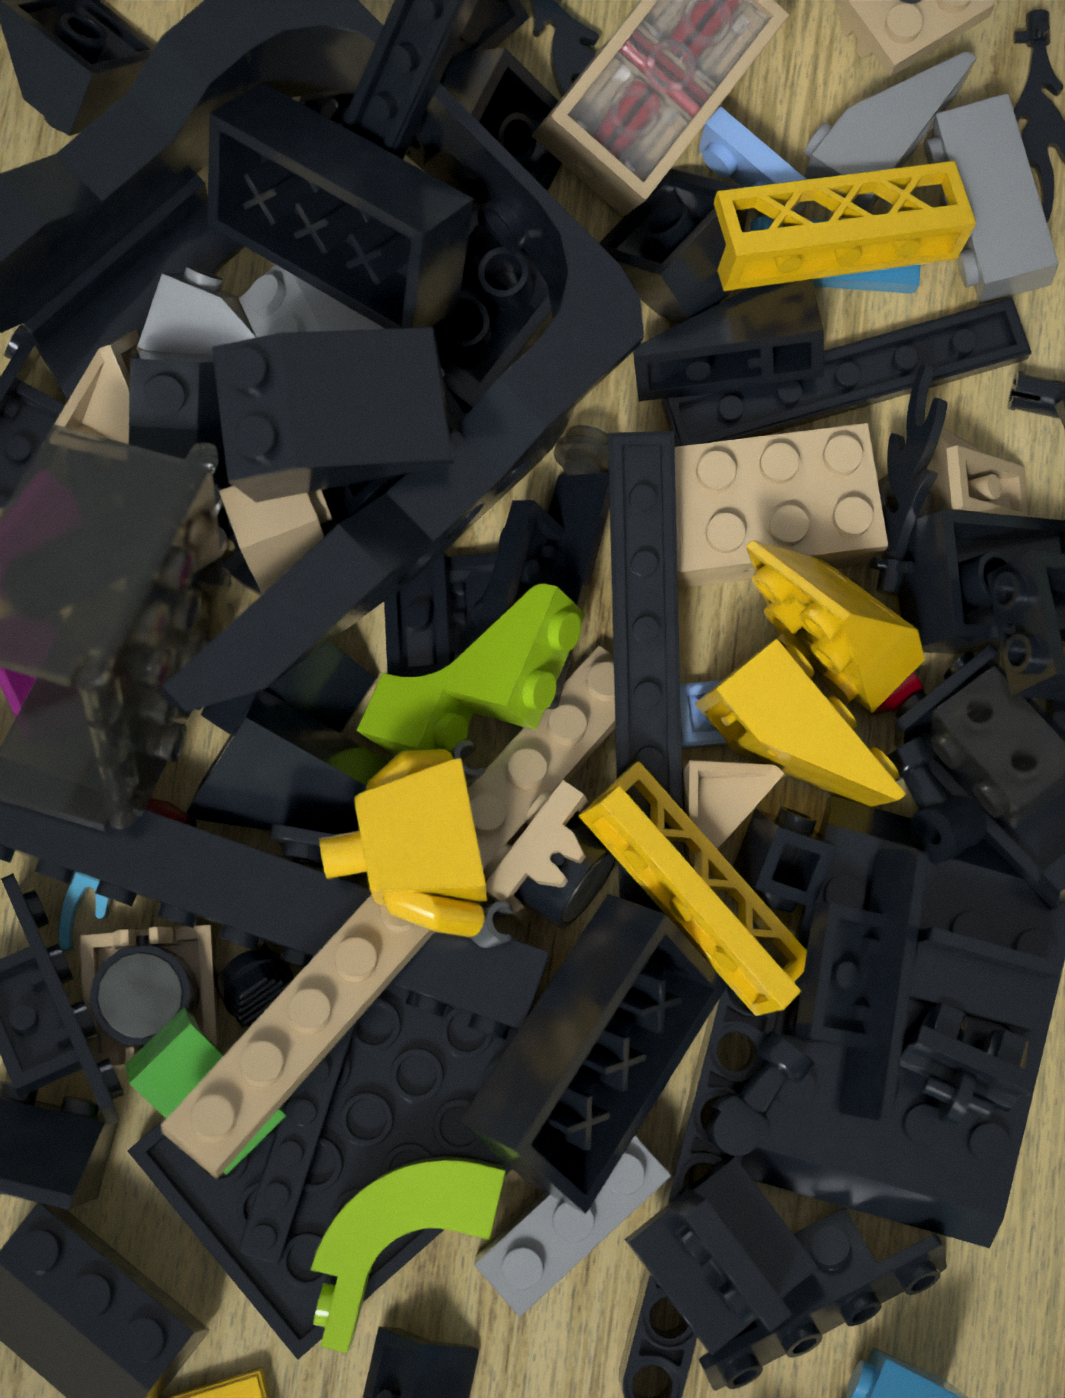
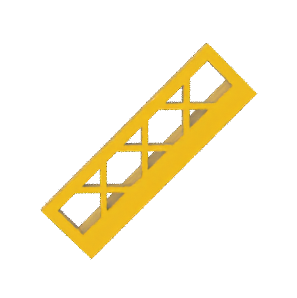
[713,161,977,291]
[579,761,807,1016]

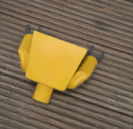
[319,740,513,948]

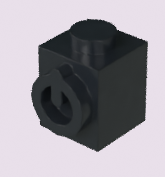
[733,806,837,913]

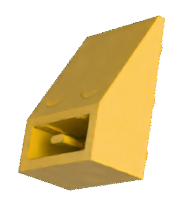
[746,540,925,713]
[694,639,906,807]

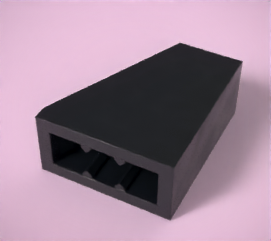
[186,690,389,835]

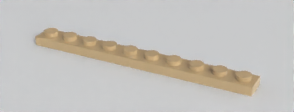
[161,646,615,1179]

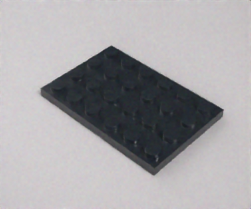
[127,985,533,1360]

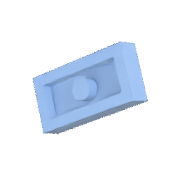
[699,106,807,216]

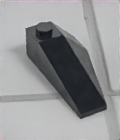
[126,350,233,611]

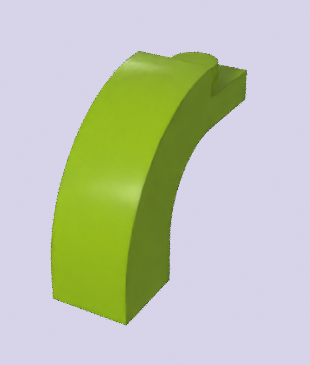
[311,1156,506,1354]

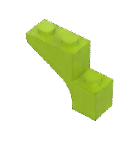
[357,584,585,756]

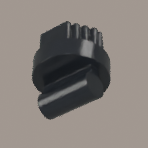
[216,941,294,1028]

